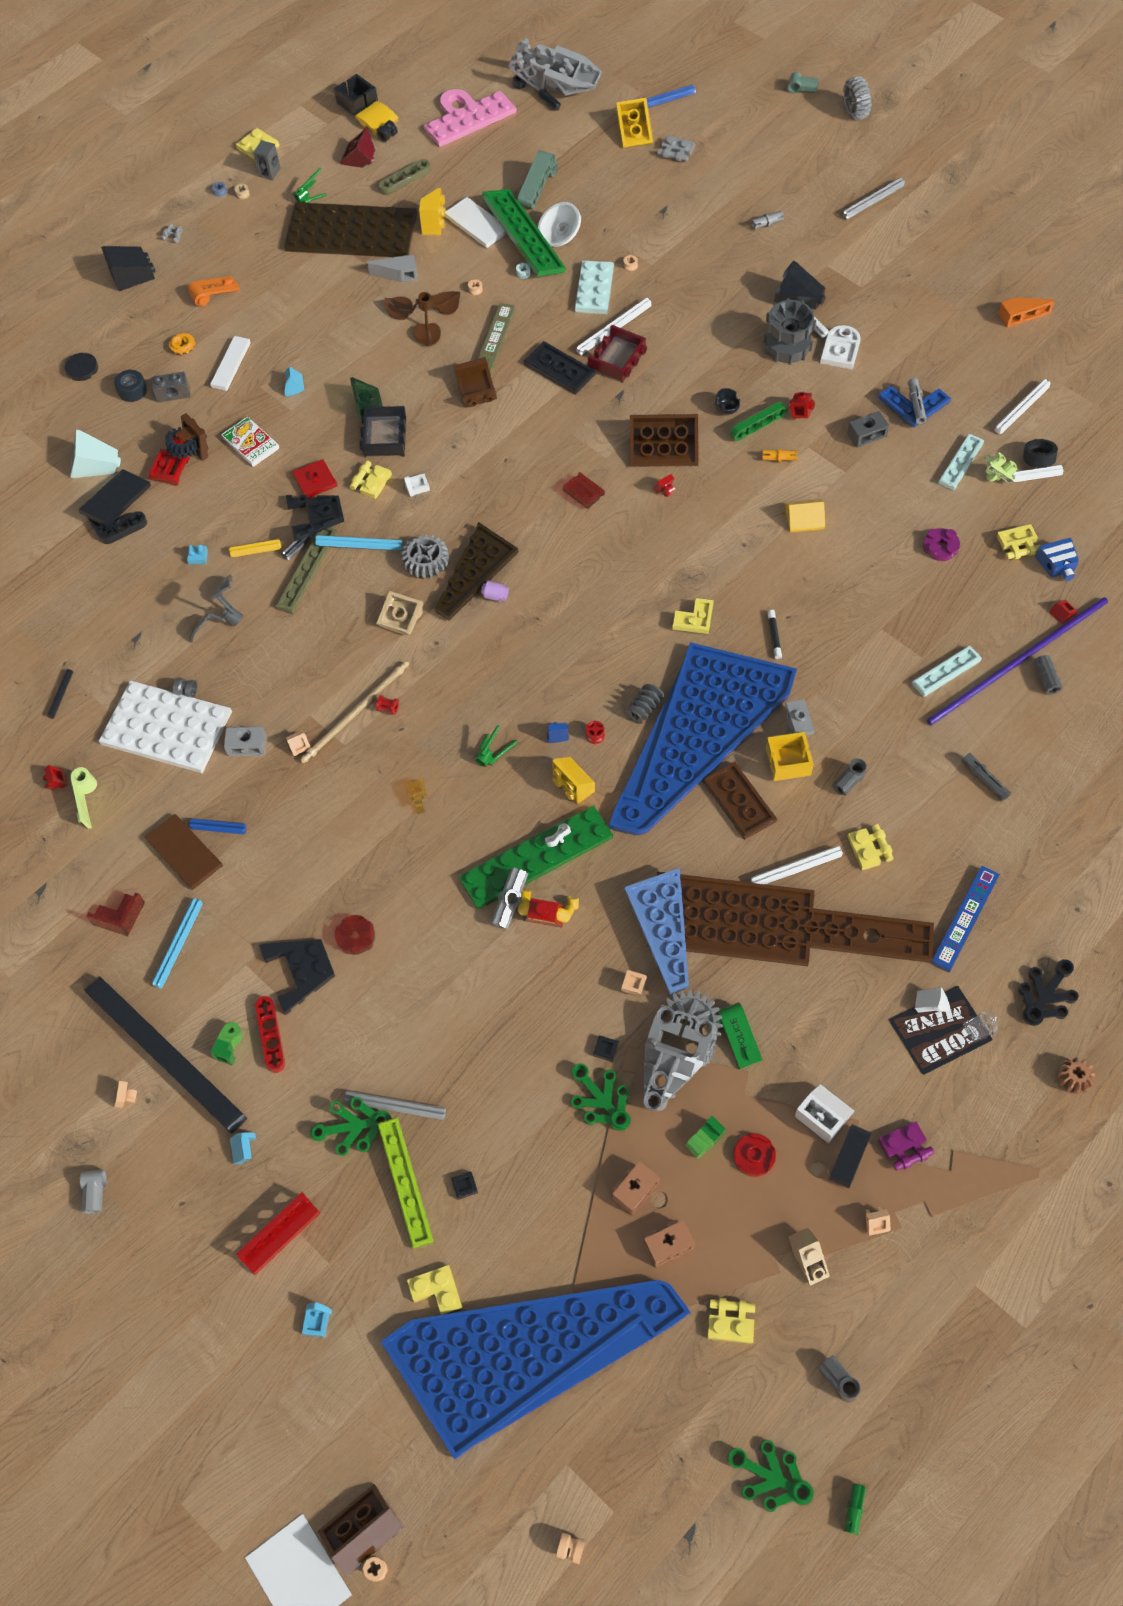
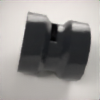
[377,120,398,142]

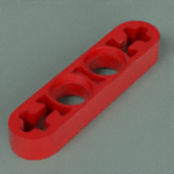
[255,996,285,1073]

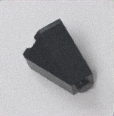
[774,260,826,310]

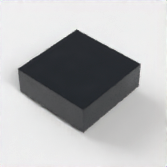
[593,1035,619,1062]
[451,1171,478,1200]

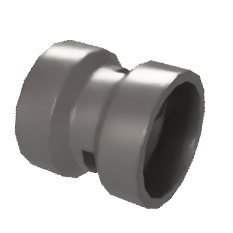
[173,677,198,698]

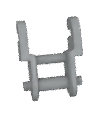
[162,224,183,243]

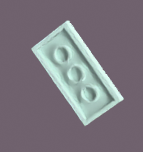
[575,260,614,314]

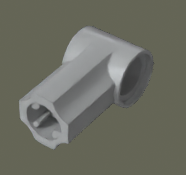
[80,1169,107,1214]

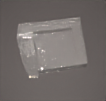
[962,1011,998,1043]

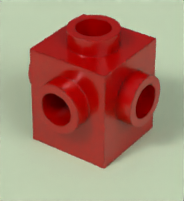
[789,392,815,419]

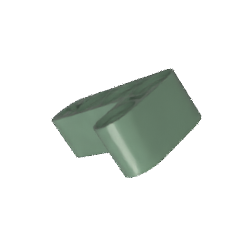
[518,150,557,209]

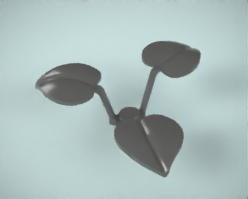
[190,574,243,643]

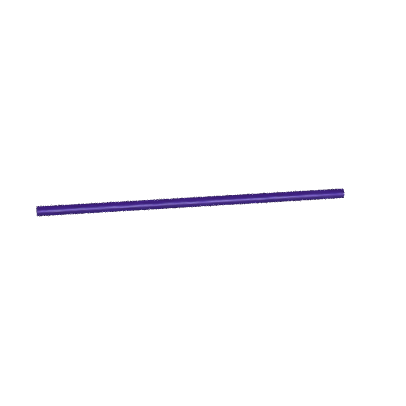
[927,597,1108,726]

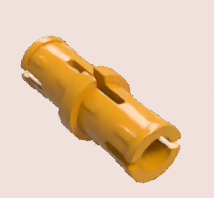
[763,448,798,462]

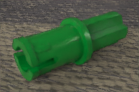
[843,1483,866,1535]

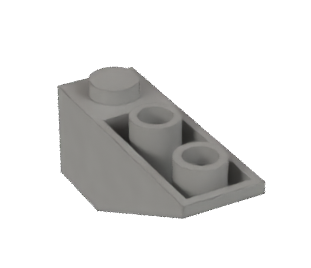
[367,255,418,282]

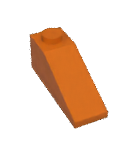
[998,297,1055,327]

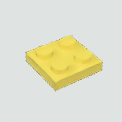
[236,128,279,160]

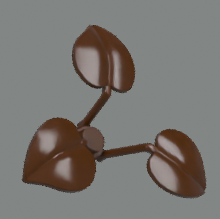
[384,291,460,346]

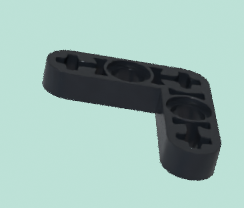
[87,511,147,544]

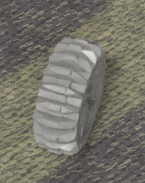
[843,76,872,120]
[401,534,449,579]

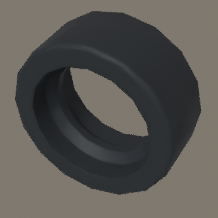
[1023,439,1058,468]

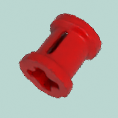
[376,695,399,715]

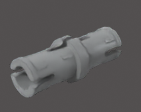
[751,210,784,230]

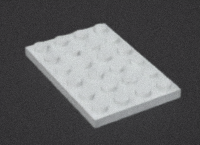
[99,681,232,773]

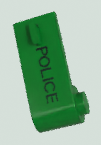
[716,1002,763,1069]

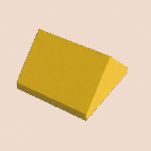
[784,499,825,532]

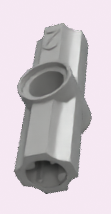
[491,867,528,929]

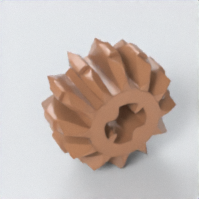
[1057,1057,1095,1094]

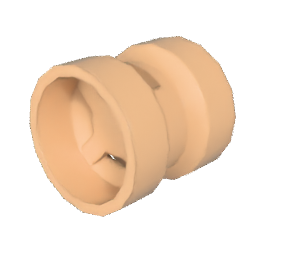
[556,1533,586,1565]

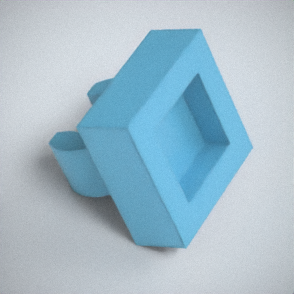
[187,545,208,564]

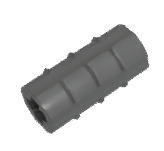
[1034,655,1062,695]

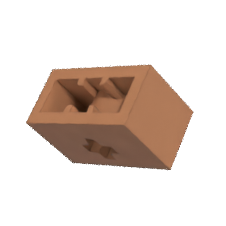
[612,1161,660,1216]
[644,1220,695,1268]

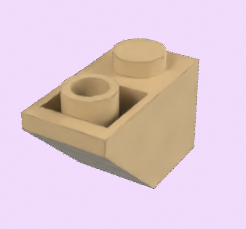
[788,1228,830,1286]

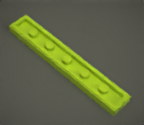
[377,1117,434,1249]

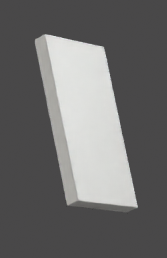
[445,197,507,248]

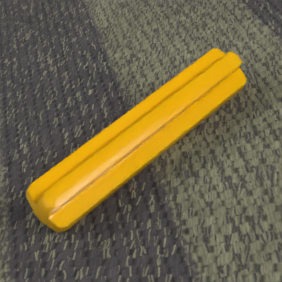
[229,539,281,557]

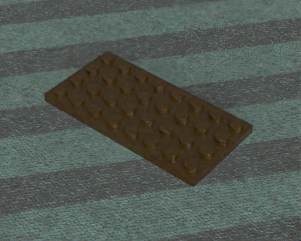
[284,202,417,257]

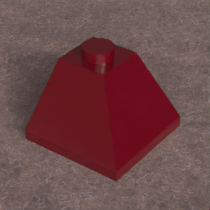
[340,128,376,168]

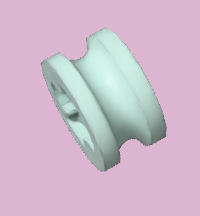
[516,263,531,279]

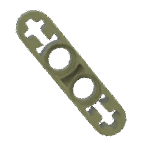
[379,159,431,195]

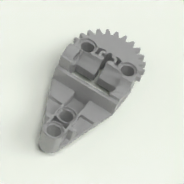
[643,990,723,1112]

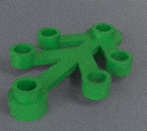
[571,1063,631,1131]
[310,1097,392,1156]
[728,1440,814,1512]

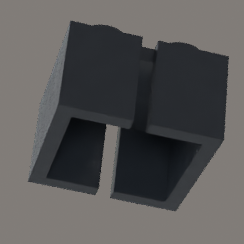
[334,74,378,116]

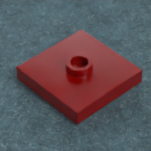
[292,459,337,498]

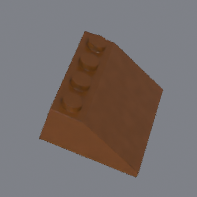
[630,414,699,467]

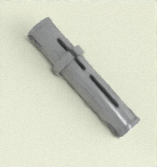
[908,378,927,424]

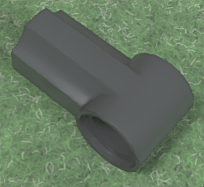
[832,758,867,796]
[818,1355,860,1402]

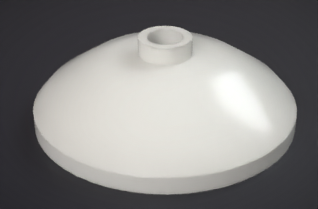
[538,202,581,247]

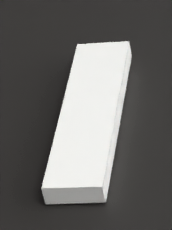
[211,336,250,391]

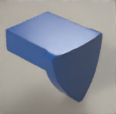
[547,722,569,743]

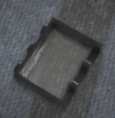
[360,406,407,458]

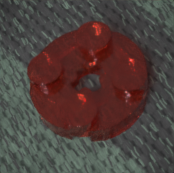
[335,915,375,955]

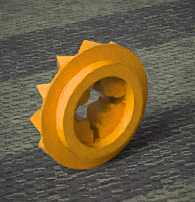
[169,333,196,355]

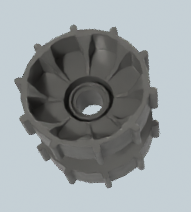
[763,298,816,365]

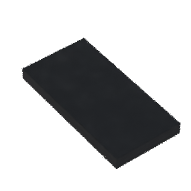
[524,341,596,395]
[79,469,151,527]

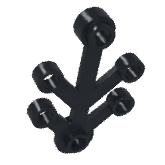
[1018,959,1079,1026]

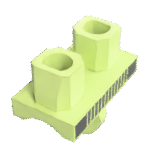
[985,453,1018,484]

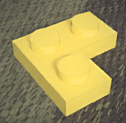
[673,598,714,634]
[407,1265,463,1315]

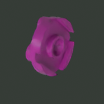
[923,528,960,561]

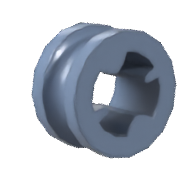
[212,182,227,197]

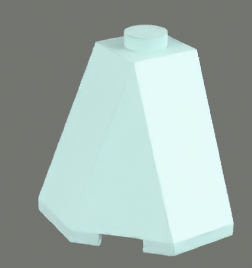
[70,430,120,478]

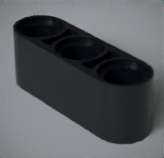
[829,1124,872,1189]

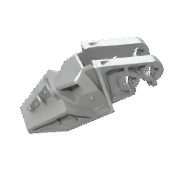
[509,38,602,95]

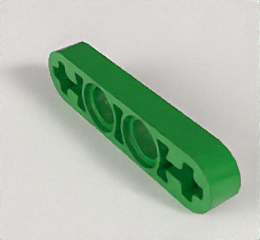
[729,402,788,441]

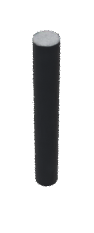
[47,669,73,719]

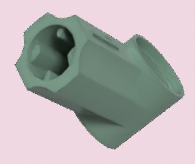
[788,72,819,94]

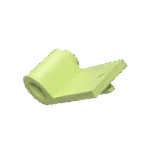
[71,767,97,829]

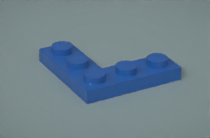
[878,386,951,428]

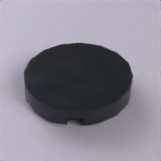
[64,353,98,381]

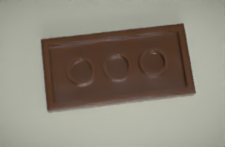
[702,761,777,840]
[145,814,223,890]

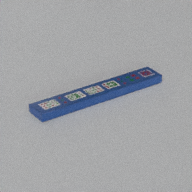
[931,866,1000,972]

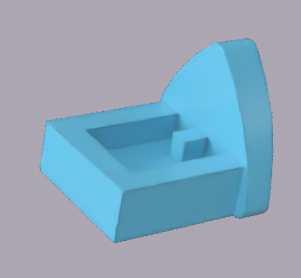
[285,367,305,396]
[230,1132,256,1165]
[302,1302,332,1338]

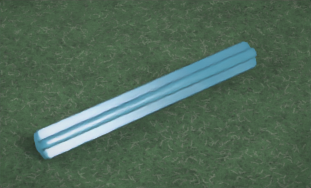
[315,535,403,550]
[152,898,203,988]

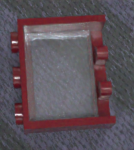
[588,324,647,383]

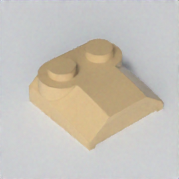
[376,591,424,635]

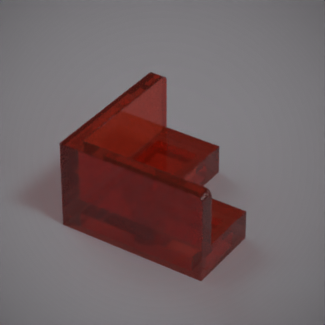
[86,892,145,937]

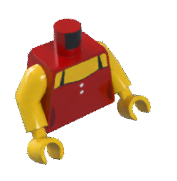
[518,889,579,928]

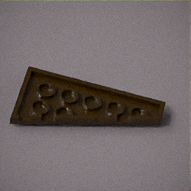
[435,522,519,621]

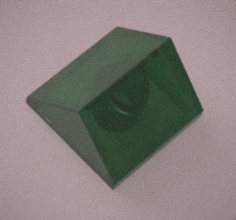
[350,377,383,420]

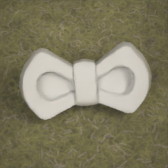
[545,823,571,847]

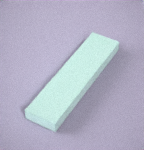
[938,434,984,491]
[912,645,982,697]

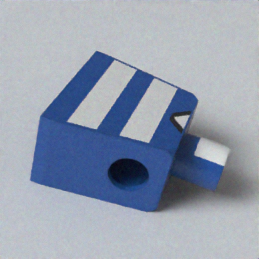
[1035,537,1079,581]

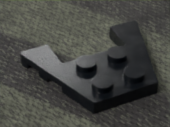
[286,495,344,541]
[259,939,335,1015]

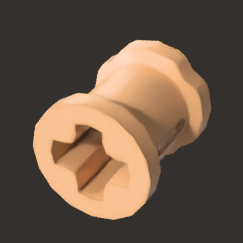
[363,1557,387,1582]

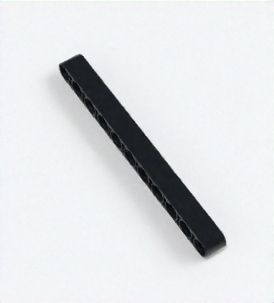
[84,976,247,1134]

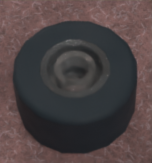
[114,369,147,402]

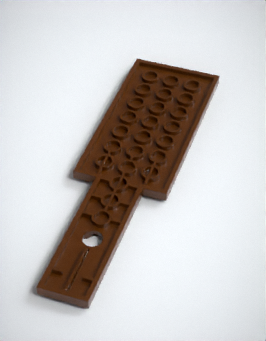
[647,871,934,967]

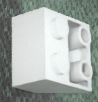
[795,1084,854,1144]

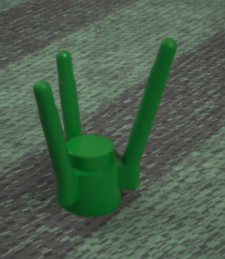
[293,168,326,203]
[474,725,518,767]

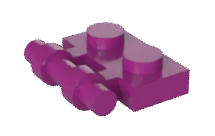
[878,1121,934,1171]

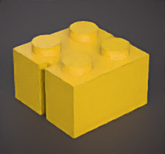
[766,732,814,781]

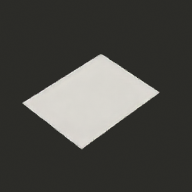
[245,1514,352,1606]

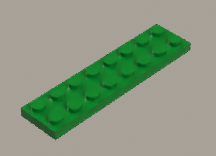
[481,189,566,277]
[459,805,613,910]

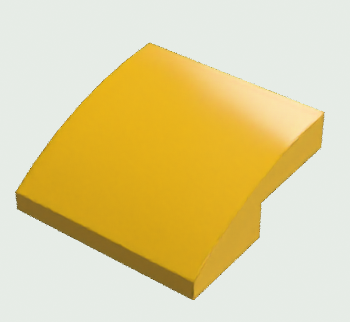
[355,101,398,136]

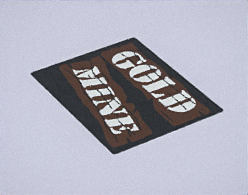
[889,986,993,1075]

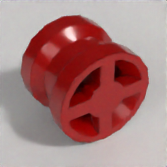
[586,721,605,744]

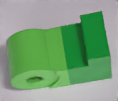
[210,1022,243,1066]
[685,1116,726,1159]

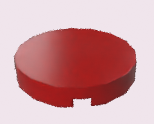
[733,1133,776,1177]

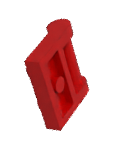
[148,449,190,486]

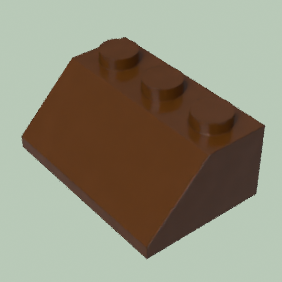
[317,1484,404,1576]

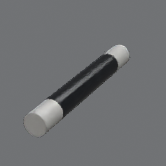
[767,610,782,659]

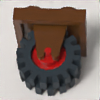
[165,413,209,461]

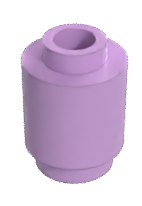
[481,581,509,602]

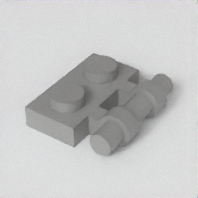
[658,135,695,162]

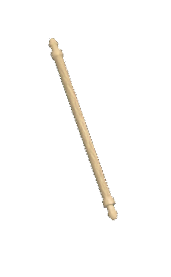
[301,661,409,763]

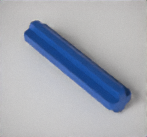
[189,818,246,834]

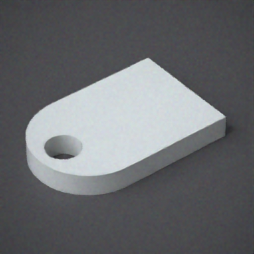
[820,325,860,370]

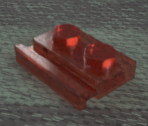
[563,472,605,509]

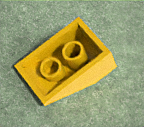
[616,98,653,148]

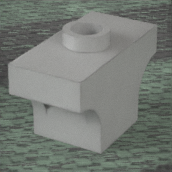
[785,699,815,736]

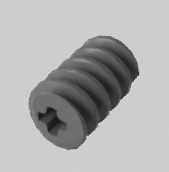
[625,684,664,724]

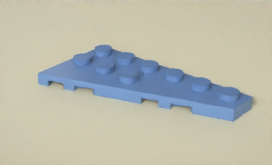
[624,868,689,995]

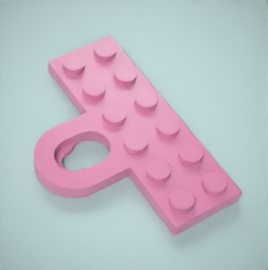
[424,89,516,147]

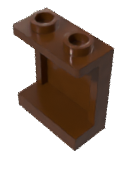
[454,357,497,408]

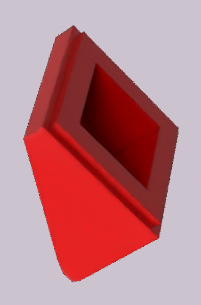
[1049,600,1078,623]

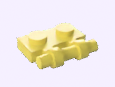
[349,461,392,499]
[996,524,1041,560]
[847,824,894,870]
[708,1298,755,1344]

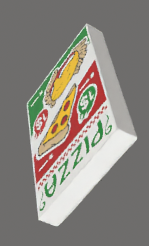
[221,417,279,467]

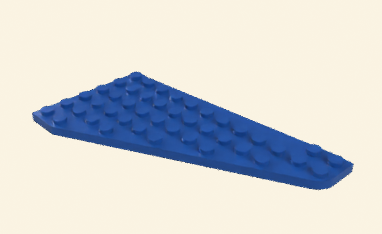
[609,642,797,835]
[381,1280,691,1460]

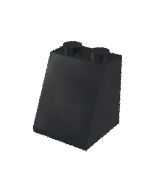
[101,246,155,292]

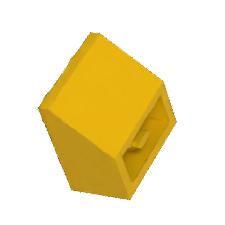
[419,188,446,235]
[552,757,595,804]

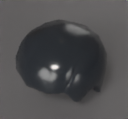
[715,388,740,415]

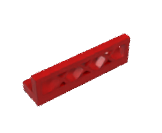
[236,1192,320,1275]

